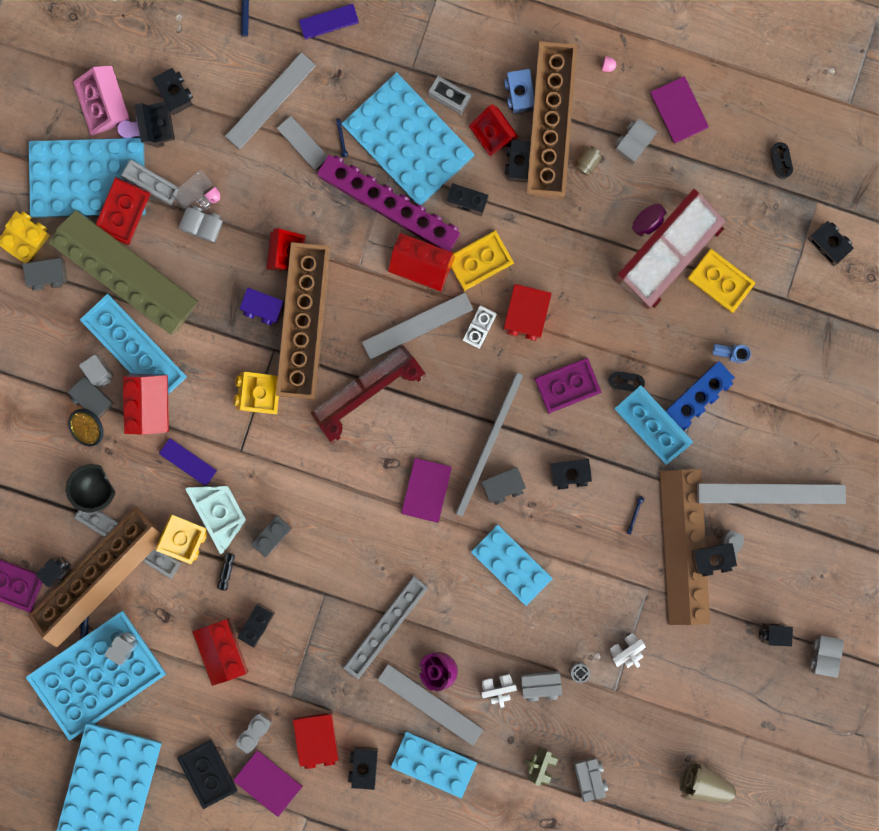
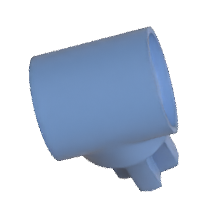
[712,344,751,364]

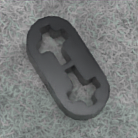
[770,142,793,179]
[608,372,645,392]

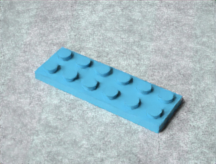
[80,294,187,395]

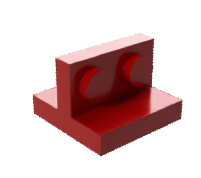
[469,104,519,157]
[266,228,305,271]

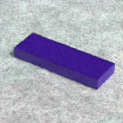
[299,4,359,40]
[159,438,217,487]

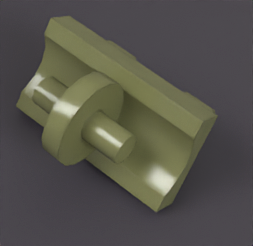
[524,747,558,786]

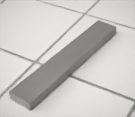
[225,52,316,150]
[362,293,473,360]
[74,510,182,579]
[343,576,429,679]
[377,664,484,746]

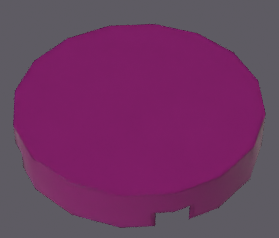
[632,203,667,237]

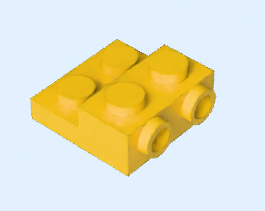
[0,211,50,263]
[233,372,279,414]
[155,514,207,564]

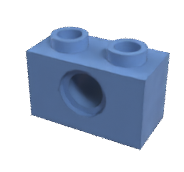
[504,69,535,114]

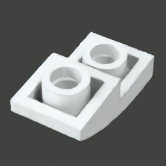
[463,305,497,349]

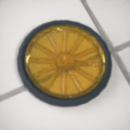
[69,409,104,446]

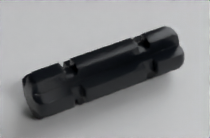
[217,553,235,591]

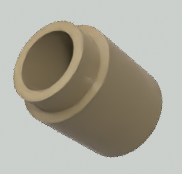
[575,146,602,176]

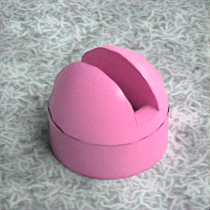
[602,56,616,72]
[204,187,220,204]

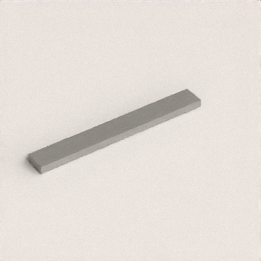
[456,373,523,517]
[697,484,846,504]

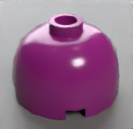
[419,652,458,692]

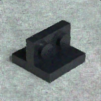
[135,101,175,148]

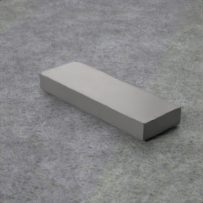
[277,116,328,171]
[120,159,180,206]

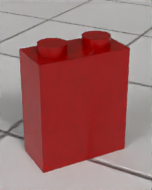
[503,284,552,341]
[293,712,339,769]

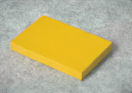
[451,230,514,291]
[687,248,756,313]

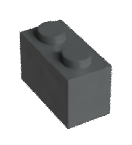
[23,258,68,291]
[68,376,114,420]
[481,467,526,505]
[251,515,292,558]

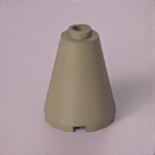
[679,760,736,804]

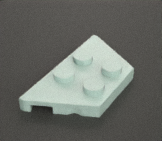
[186,486,246,554]

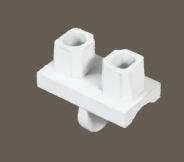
[610,633,646,668]
[481,674,517,708]

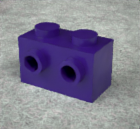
[240,288,285,326]

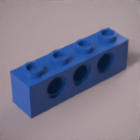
[665,361,735,431]

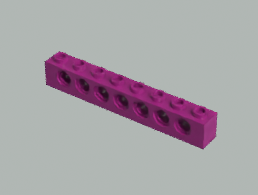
[317,155,460,252]

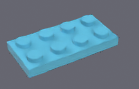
[614,385,693,465]
[471,525,553,606]
[391,731,477,799]

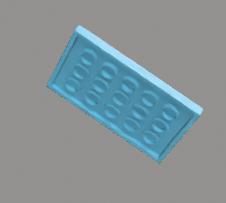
[342,72,475,206]
[29,138,146,218]
[26,611,167,741]
[57,722,162,831]

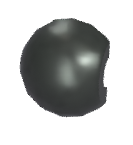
[65,464,115,513]

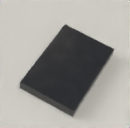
[177,739,238,809]

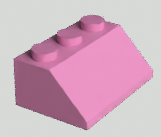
[73,66,129,135]

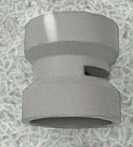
[569,662,590,683]

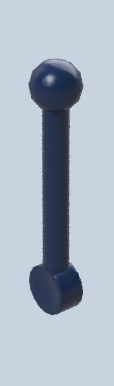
[336,118,348,157]
[627,496,644,535]

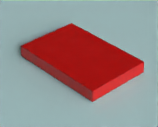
[96,177,151,245]

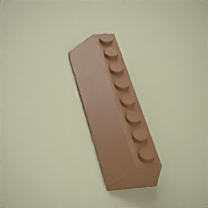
[527,41,577,200]
[276,242,331,401]
[660,469,710,625]
[28,506,162,647]

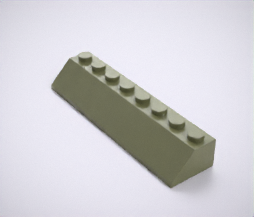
[49,210,199,335]

